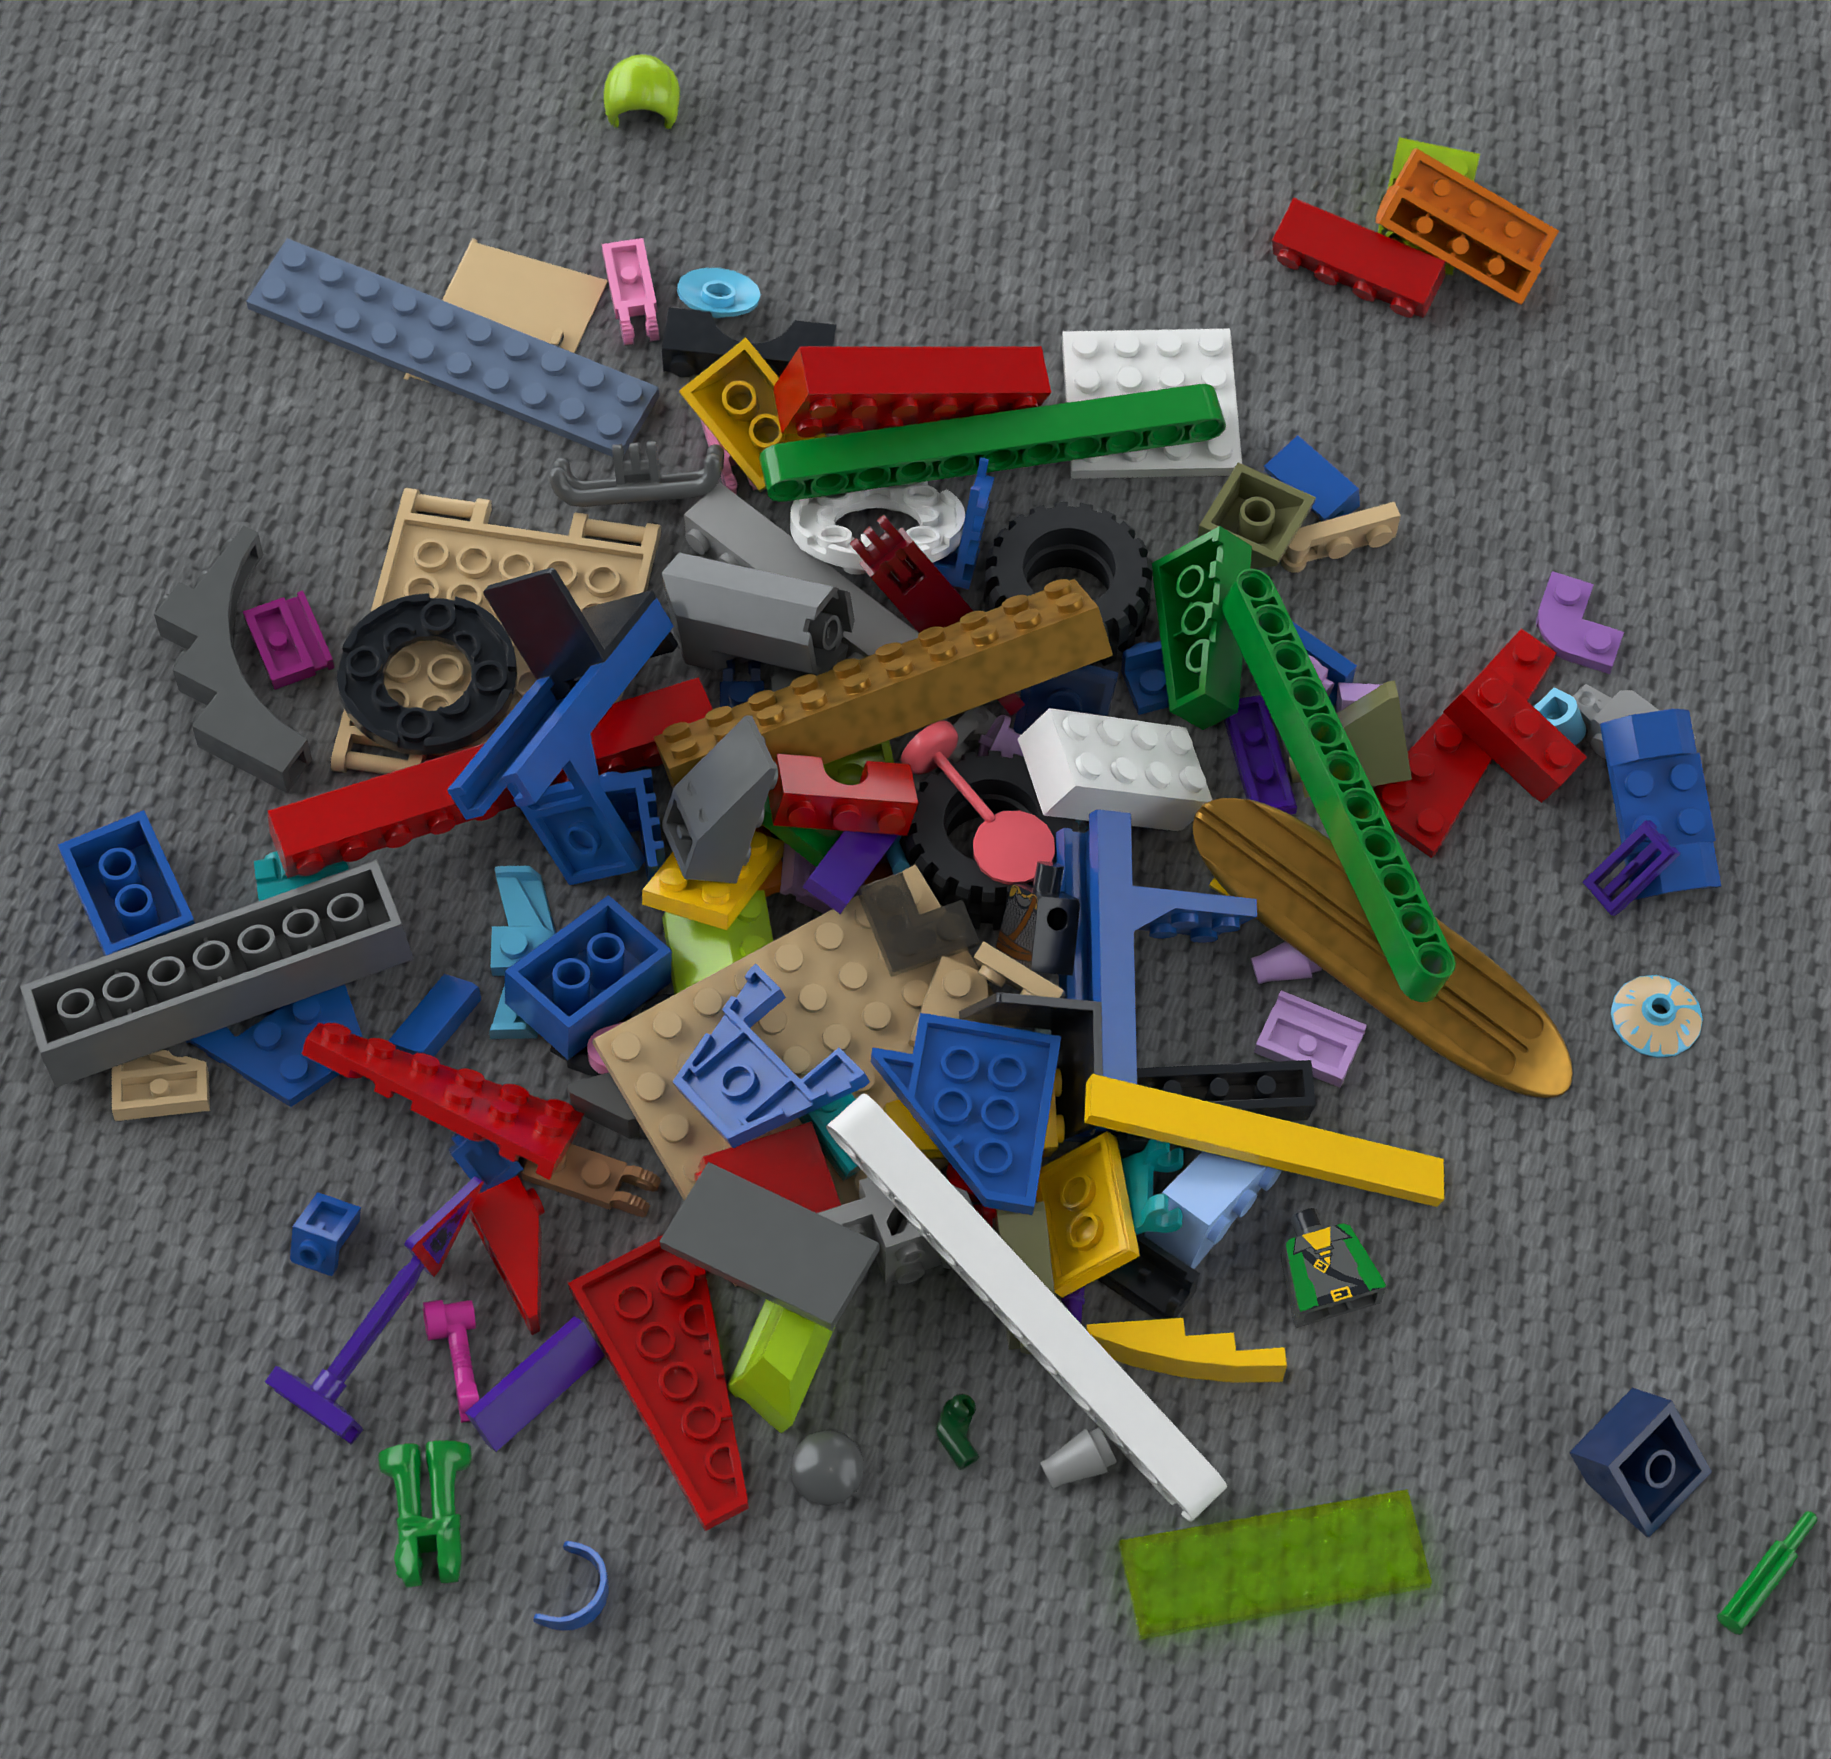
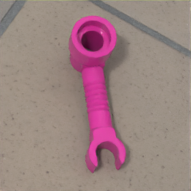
[423,1300,479,1423]

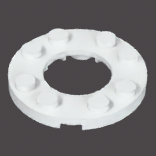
[790,481,965,575]

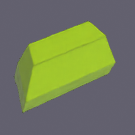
[727,1299,834,1433]

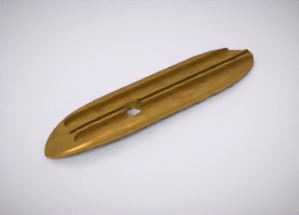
[1193,798,1573,1098]

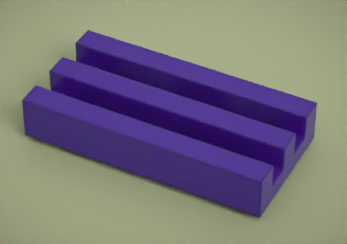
[1583,820,1681,916]

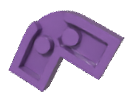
[1536,571,1624,674]

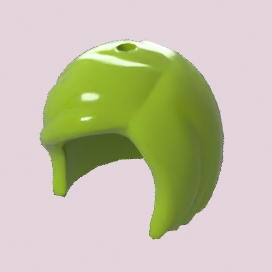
[604,54,680,129]

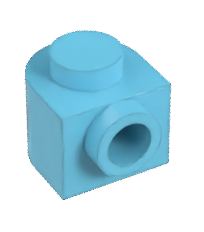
[1534,687,1586,745]

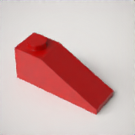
[469,1175,545,1335]

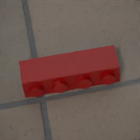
[1272,197,1445,318]

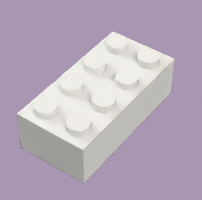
[1017,708,1212,831]

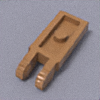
[521,1144,661,1218]

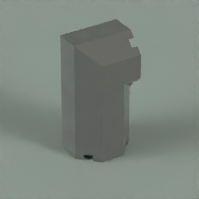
[661,553,855,676]

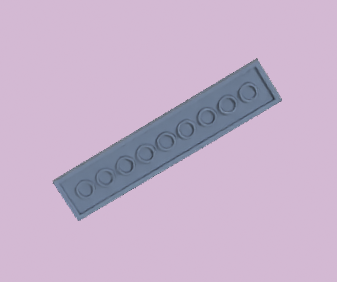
[246,238,659,457]

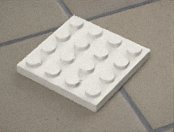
[1062,329,1242,479]

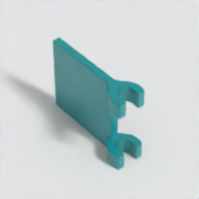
[1121,1139,1184,1235]

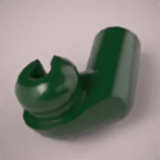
[936,1394,979,1470]

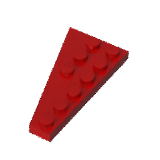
[568,1234,749,1531]

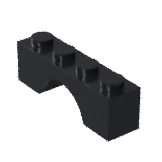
[662,307,837,377]

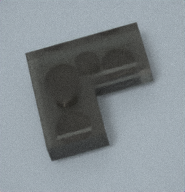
[857,872,980,977]

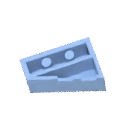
[1144,1151,1282,1269]

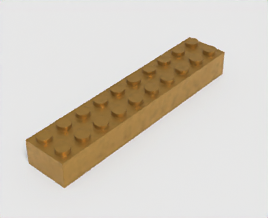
[654,579,1113,789]

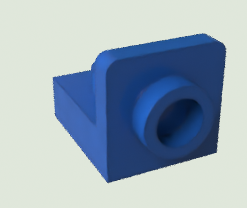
[1121,641,1169,715]
[448,1133,523,1193]
[290,1192,361,1276]

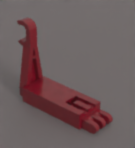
[849,514,1025,716]

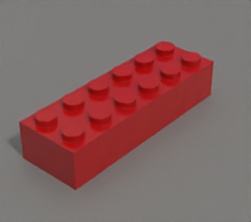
[773,346,1051,438]

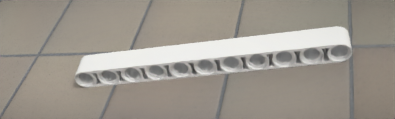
[826,1093,1227,1522]

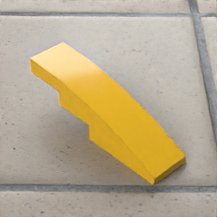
[1086,1318,1287,1382]

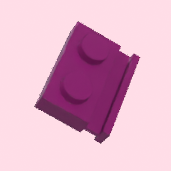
[243,590,335,690]

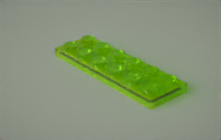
[1118,1489,1432,1640]

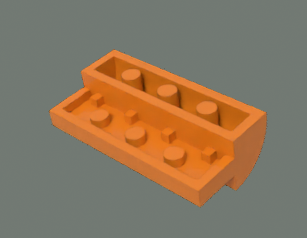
[1375,149,1559,305]

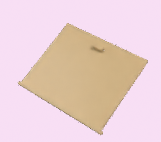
[403,238,608,383]

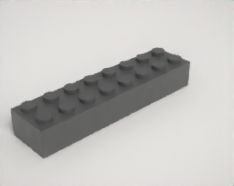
[20,860,413,1088]

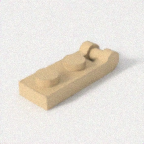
[1281,502,1401,573]

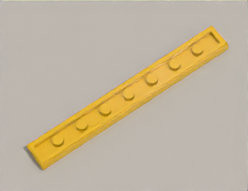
[1084,1074,1444,1207]

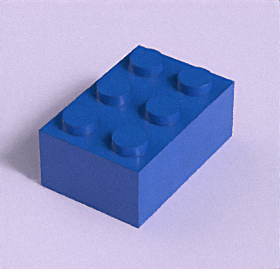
[58,810,195,956]
[505,895,672,1060]

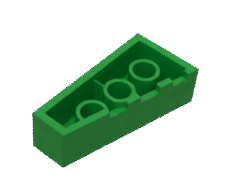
[1152,526,1252,730]

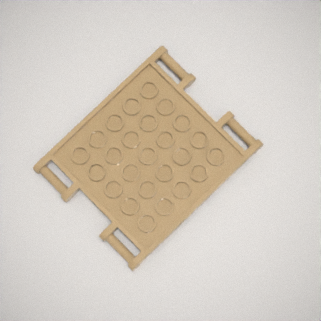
[331,488,661,774]

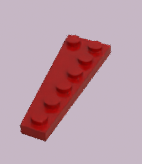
[1373,628,1557,859]

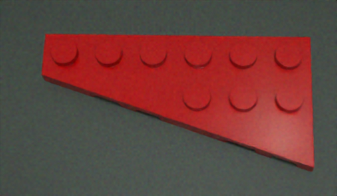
[302,1022,585,1181]

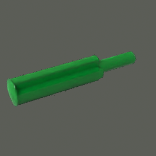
[1717,1511,1818,1635]

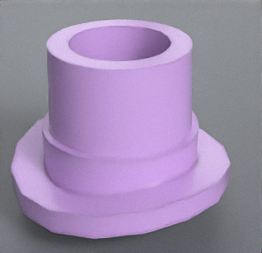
[978,715,1023,758]

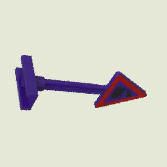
[264,1176,484,1445]

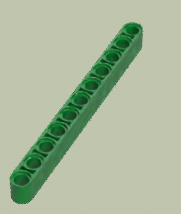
[759,384,1226,502]
[1222,569,1456,1002]

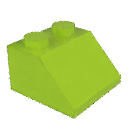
[662,890,773,995]

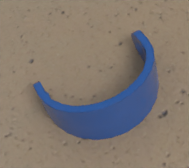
[533,1541,609,1631]

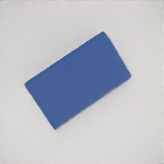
[388,974,481,1056]

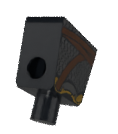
[995,861,1080,976]

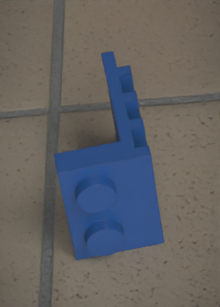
[933,457,994,589]
[599,769,665,909]

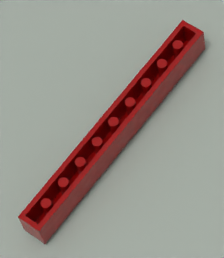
[267,677,713,878]

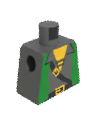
[1280,1208,1386,1328]

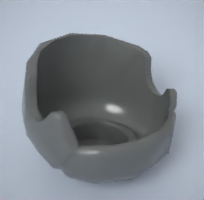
[790,1429,864,1506]

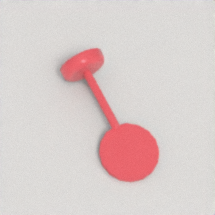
[900,720,1055,885]

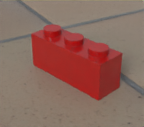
[1443,664,1587,803]

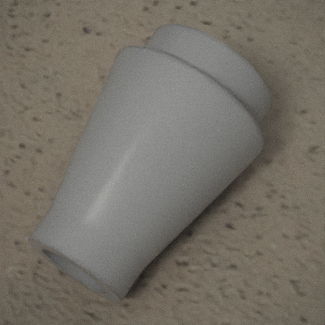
[1040,1427,1117,1489]

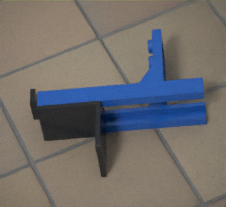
[447,568,678,885]
[959,809,1257,1159]

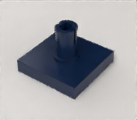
[1013,665,1118,735]

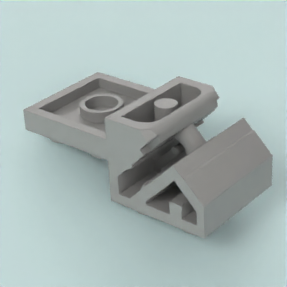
[817,1177,974,1284]

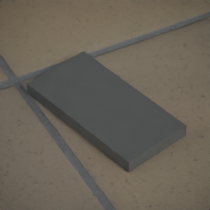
[659,1162,880,1331]

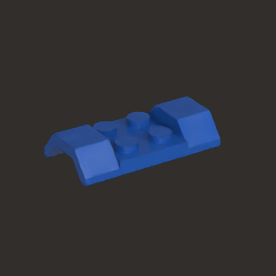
[1600,709,1722,900]

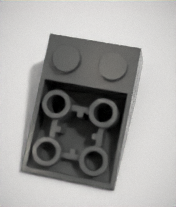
[661,715,778,883]

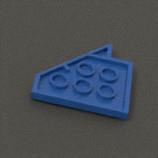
[870,1013,1061,1215]

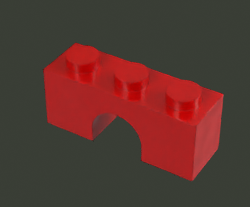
[768,754,918,836]

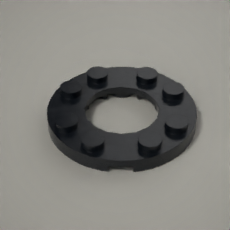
[337,593,518,755]

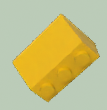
[679,338,827,492]

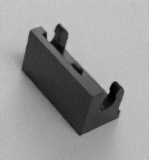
[1097,1234,1200,1320]

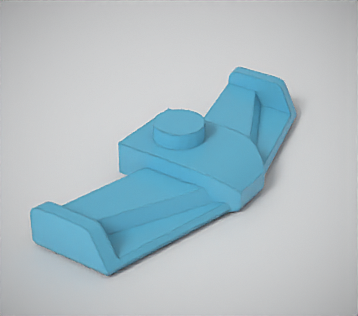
[489,866,556,1039]

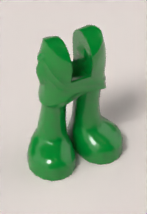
[378,1440,472,1588]

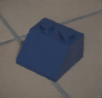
[1569,1387,1712,1537]

